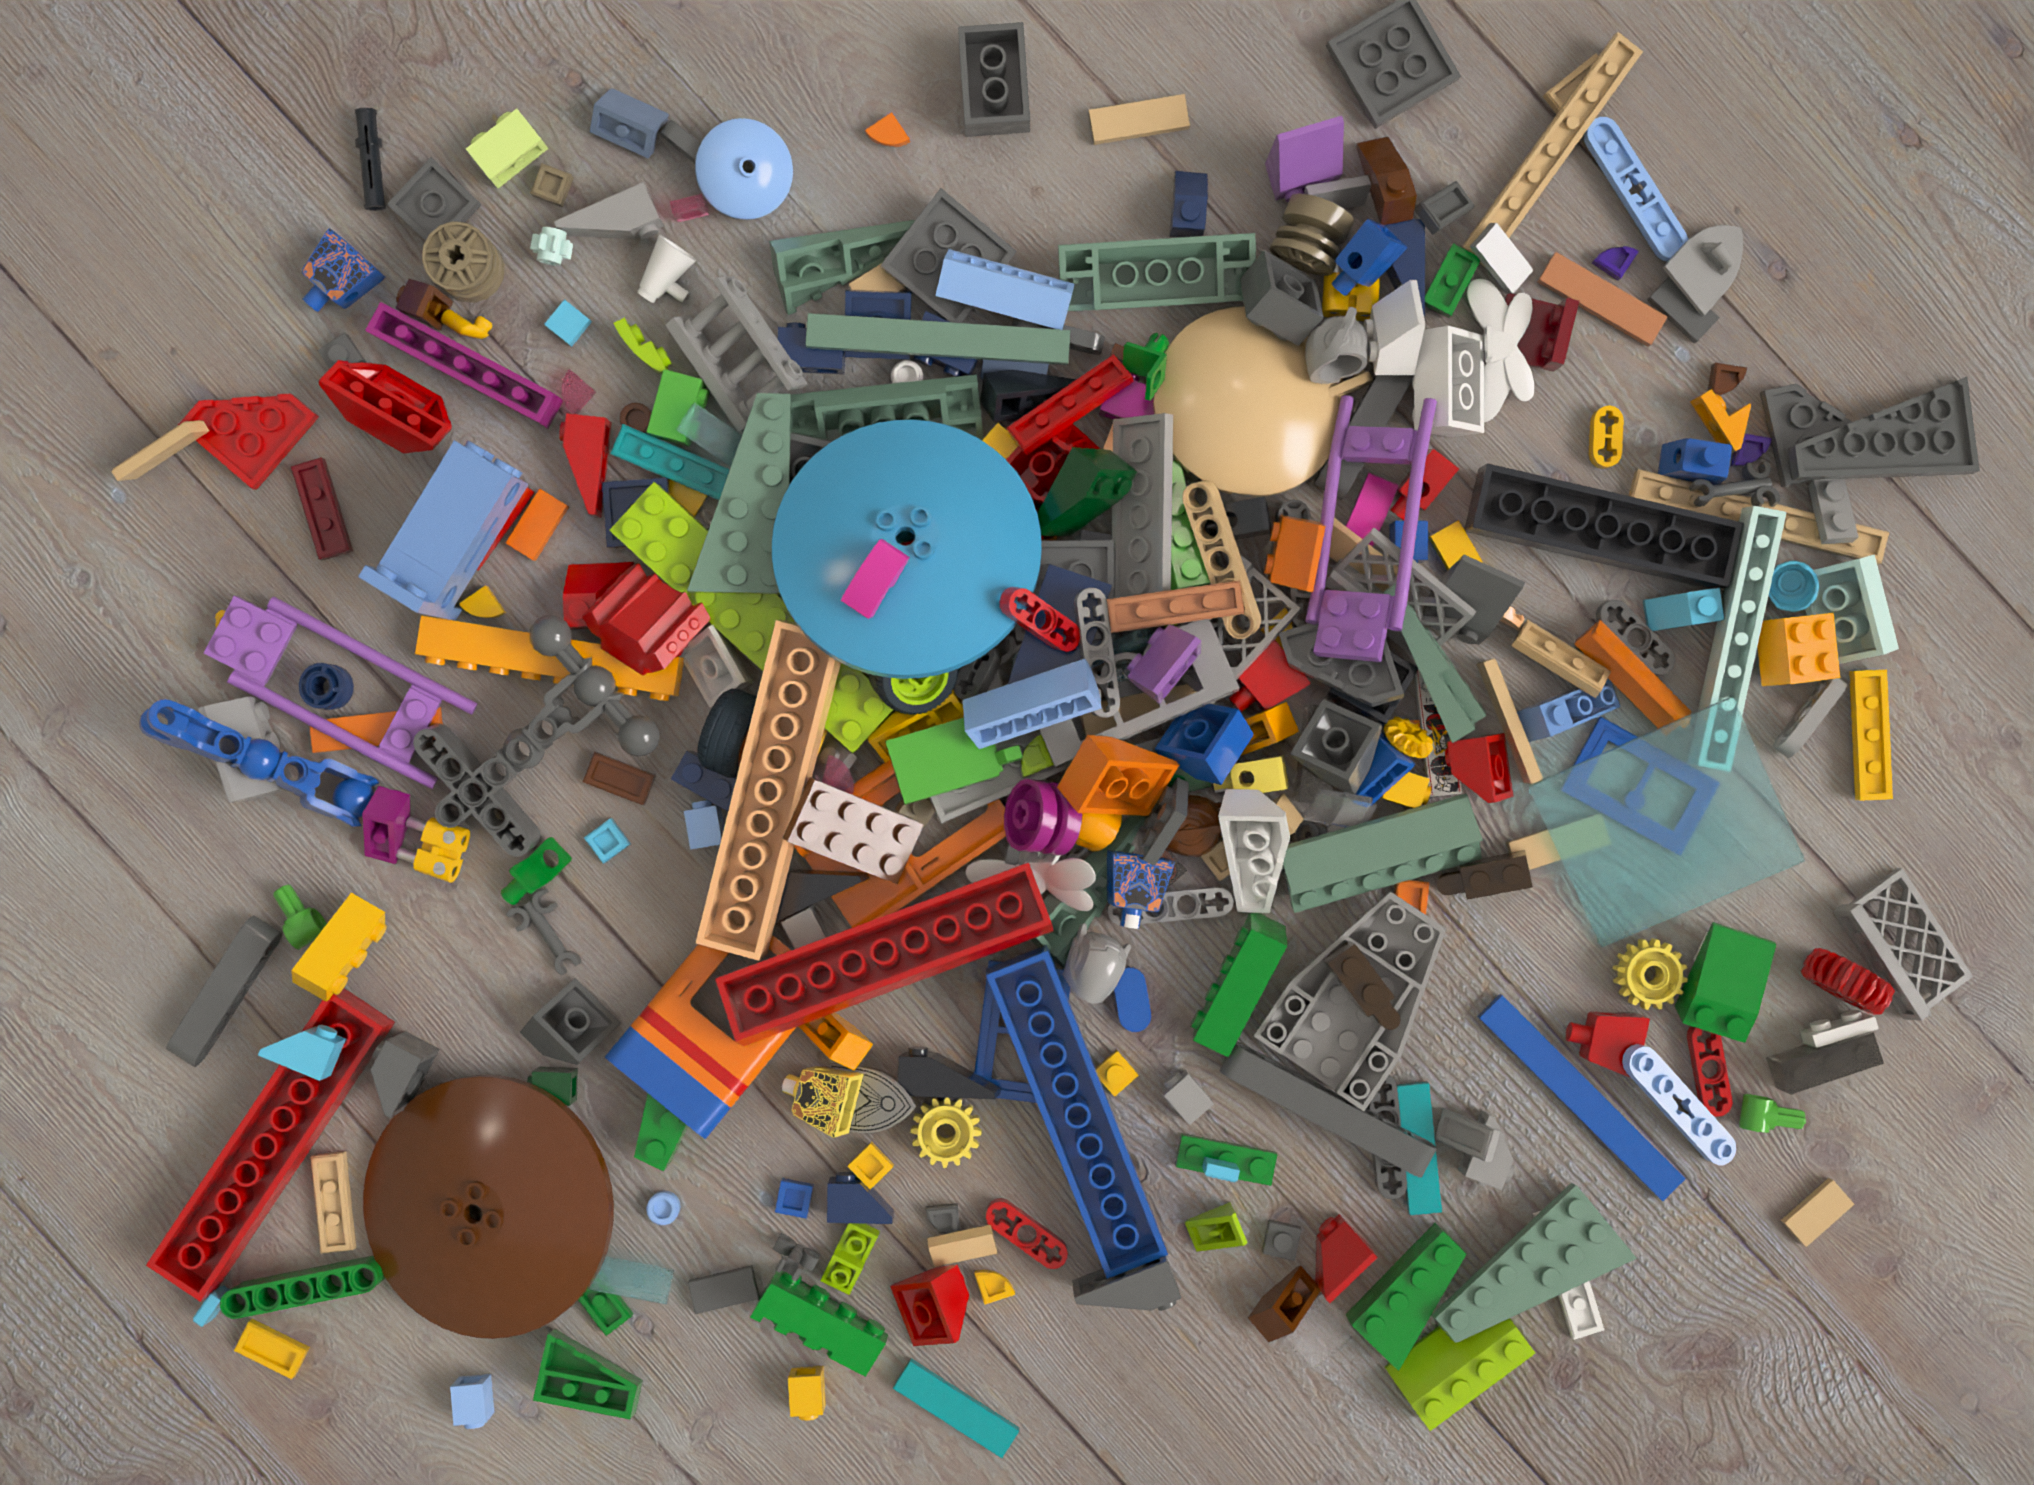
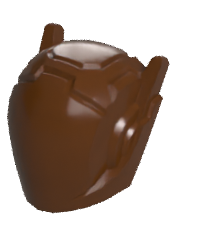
[1165,795,1222,857]

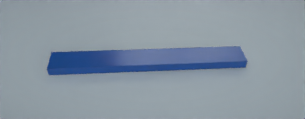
[1477,994,1686,1201]

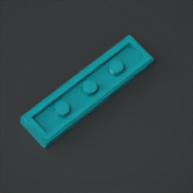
[610,424,730,500]
[1397,1081,1442,1216]
[893,1358,1020,1458]

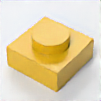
[1096,1049,1139,1097]
[847,1141,894,1189]

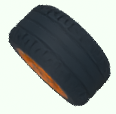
[697,688,757,778]

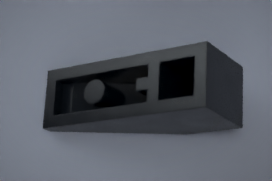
[980,370,1077,422]
[776,869,869,921]
[898,1047,1001,1099]

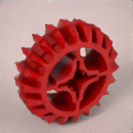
[1801,948,1895,1015]

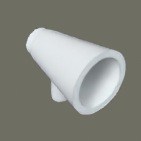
[637,235,696,303]

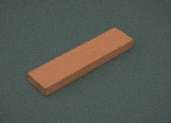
[1537,252,1667,347]
[1106,580,1244,633]

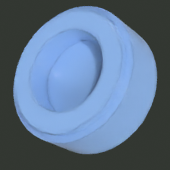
[646,1190,681,1225]

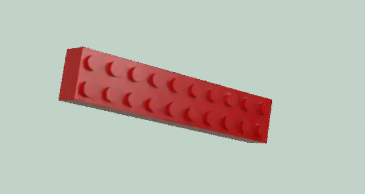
[715,862,1054,1046]
[146,988,395,1302]

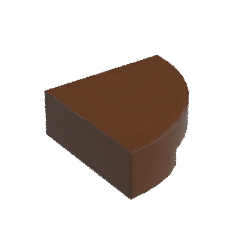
[1708,363,1747,396]

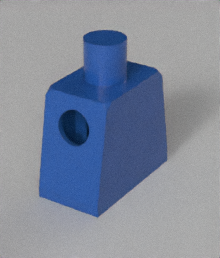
[1331,219,1408,296]
[1658,438,1732,485]
[1350,732,1415,806]

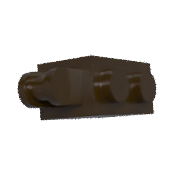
[1437,850,1533,900]
[1323,941,1401,1030]

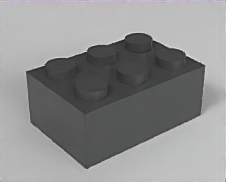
[958,22,1030,137]

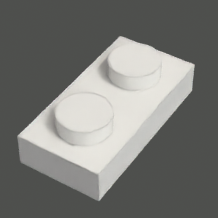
[1800,1010,1879,1048]

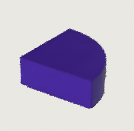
[1592,246,1639,281]
[1731,434,1772,467]

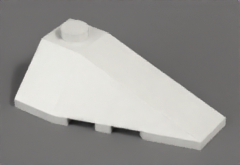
[1218,789,1290,913]

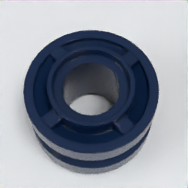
[299,663,354,710]

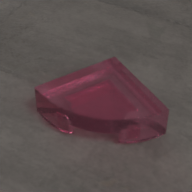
[562,369,596,414]
[822,755,854,794]

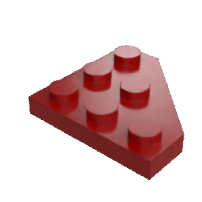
[178,393,319,490]

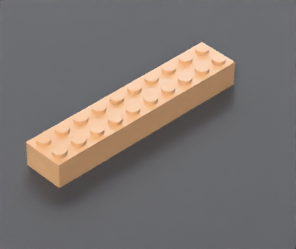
[696,620,841,961]

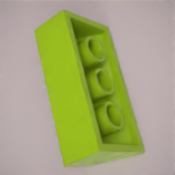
[1384,1318,1536,1431]

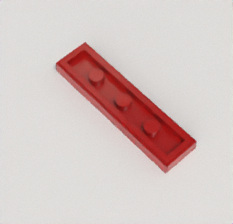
[1006,354,1134,455]

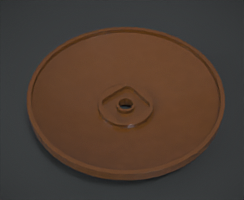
[363,1075,614,1339]

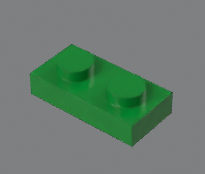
[1425,243,1480,318]

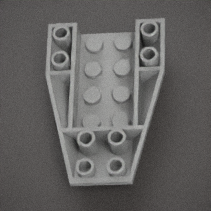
[1254,892,1446,1111]

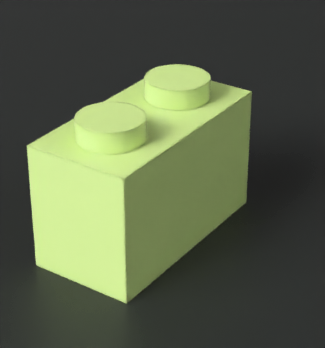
[466,109,549,188]

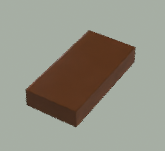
[583,752,656,805]

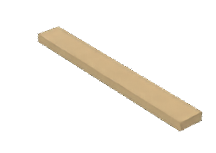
[1461,32,1643,268]
[1629,469,1889,564]

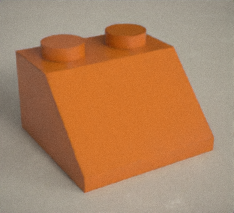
[1264,515,1326,592]

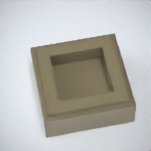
[530,163,574,207]

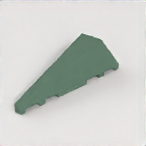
[769,220,915,315]
[1384,583,1486,743]
[1030,815,1146,969]

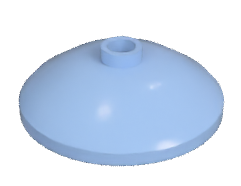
[695,118,793,220]

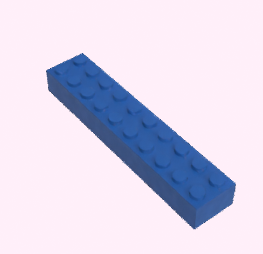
[986,945,1168,1279]

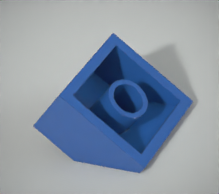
[1155,704,1254,785]

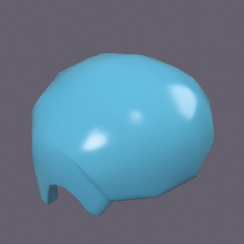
[1768,560,1819,612]

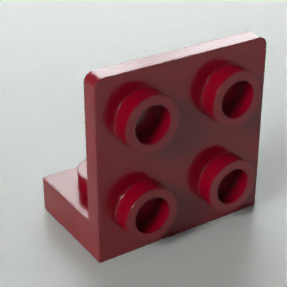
[1505,293,1580,372]

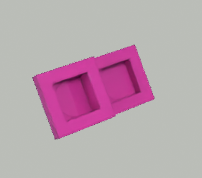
[1345,472,1398,547]
[841,539,910,619]

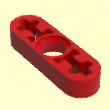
[1000,587,1080,652]
[1687,1026,1733,1117]
[986,1198,1068,1269]

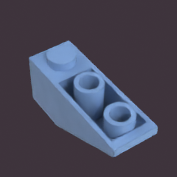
[1517,679,1621,742]

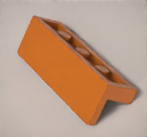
[1574,620,1692,736]

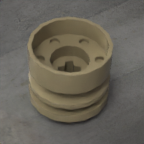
[1269,193,1354,276]
[422,221,505,303]

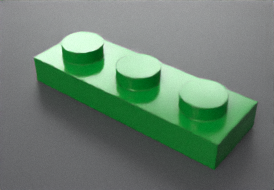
[1175,1133,1278,1186]

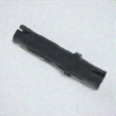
[355,108,386,211]

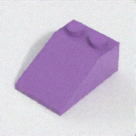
[1265,116,1344,202]
[1127,624,1201,705]

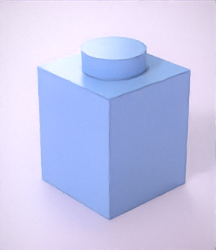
[684,800,724,850]
[450,1374,494,1429]

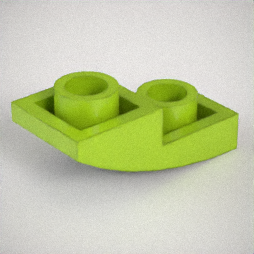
[613,317,672,376]
[820,1223,880,1295]

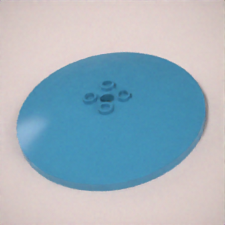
[772,420,1042,679]

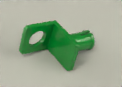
[1123,333,1169,401]
[501,837,572,905]

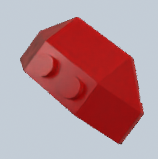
[319,360,452,454]

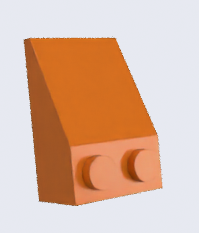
[1057,735,1179,816]

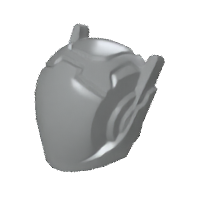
[1305,307,1368,384]
[1063,923,1131,1004]

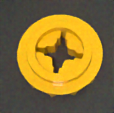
[1384,717,1434,758]

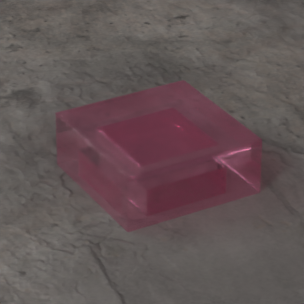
[670,194,709,222]

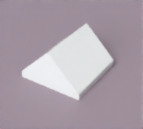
[680,625,754,708]

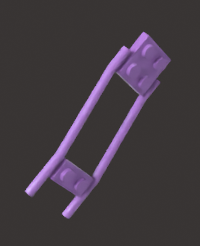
[1305,395,1437,662]
[204,595,478,789]

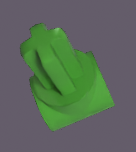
[274,884,327,950]
[1739,1094,1806,1133]

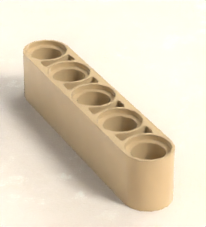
[1183,481,1261,639]

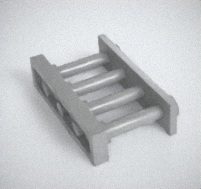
[665,276,808,433]

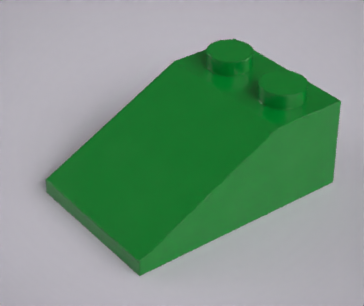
[1674,922,1777,1043]

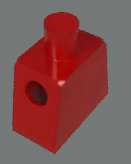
[1390,448,1459,521]
[1228,640,1311,713]
[1566,1012,1650,1078]

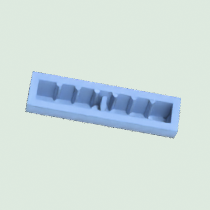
[936,249,1075,330]
[963,659,1102,749]

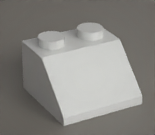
[1364,280,1425,375]

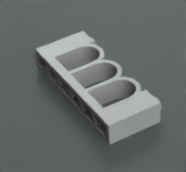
[1040,619,1240,768]

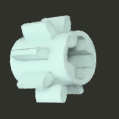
[530,227,573,266]

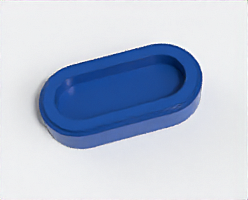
[1114,966,1151,1032]

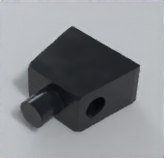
[1205,496,1271,540]

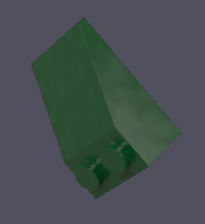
[1037,447,1137,536]

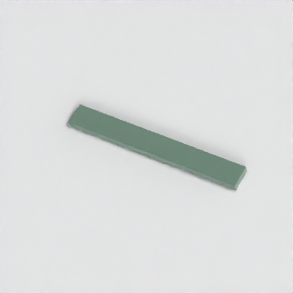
[806,313,1070,365]

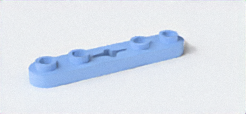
[1584,117,1688,261]
[1622,1044,1736,1165]

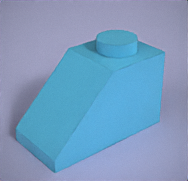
[1643,588,1724,631]
[258,1025,346,1081]

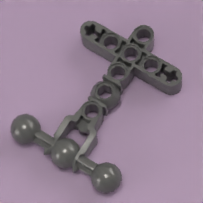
[413,615,660,857]

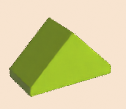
[1185,1202,1248,1252]

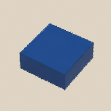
[775,1178,814,1219]

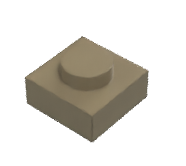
[895,798,935,828]

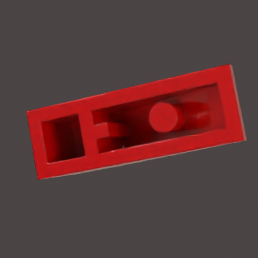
[559,413,612,519]

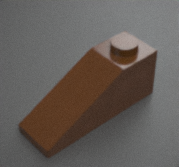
[1356,137,1417,225]

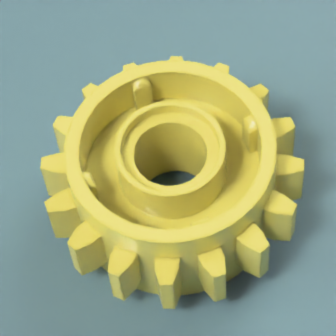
[1613,938,1688,1010]
[910,1097,982,1168]

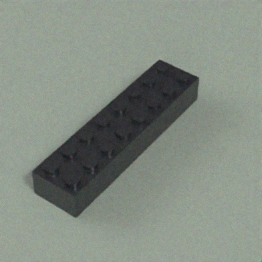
[1464,463,1744,589]

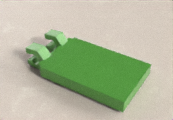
[885,717,1023,805]

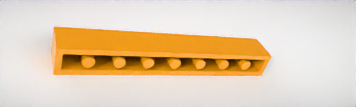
[415,615,684,701]

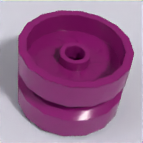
[1004,779,1082,856]

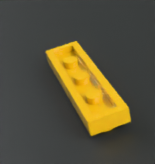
[1849,669,1893,801]

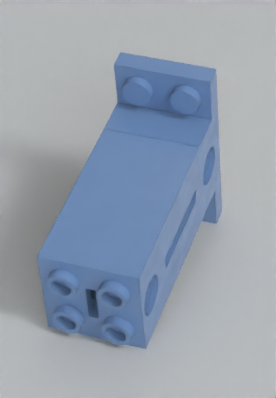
[358,440,529,621]

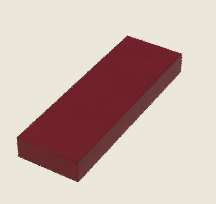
[291,457,353,561]

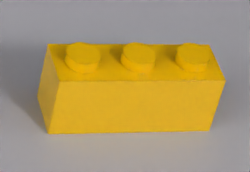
[291,893,387,1002]

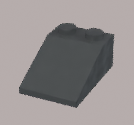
[1423,554,1525,645]
[1072,1256,1181,1311]

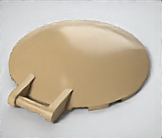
[1153,306,1373,497]

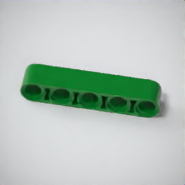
[220,1256,385,1319]

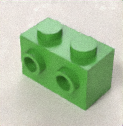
[647,369,709,447]

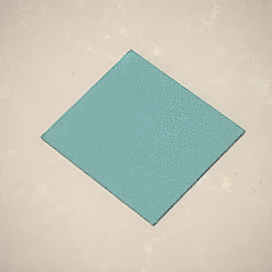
[1528,696,1805,947]

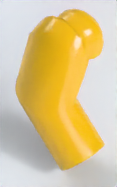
[441,309,493,339]

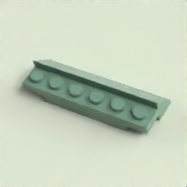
[1058,233,1256,311]
[791,375,984,440]
[1282,793,1483,913]

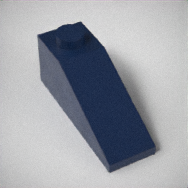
[1384,219,1425,317]

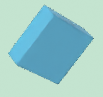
[544,299,592,347]
[584,818,631,864]
[1202,1157,1240,1182]
[193,1285,230,1327]

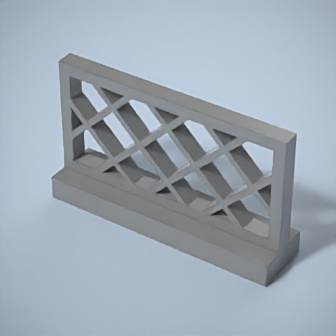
[1326,528,1476,657]
[1175,556,1301,704]
[1833,868,1973,1021]

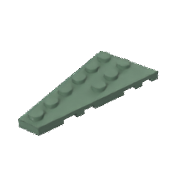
[687,393,791,594]
[1431,1183,1637,1343]

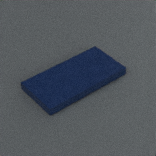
[1007,564,1112,685]

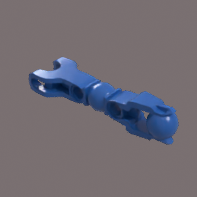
[139,699,379,827]

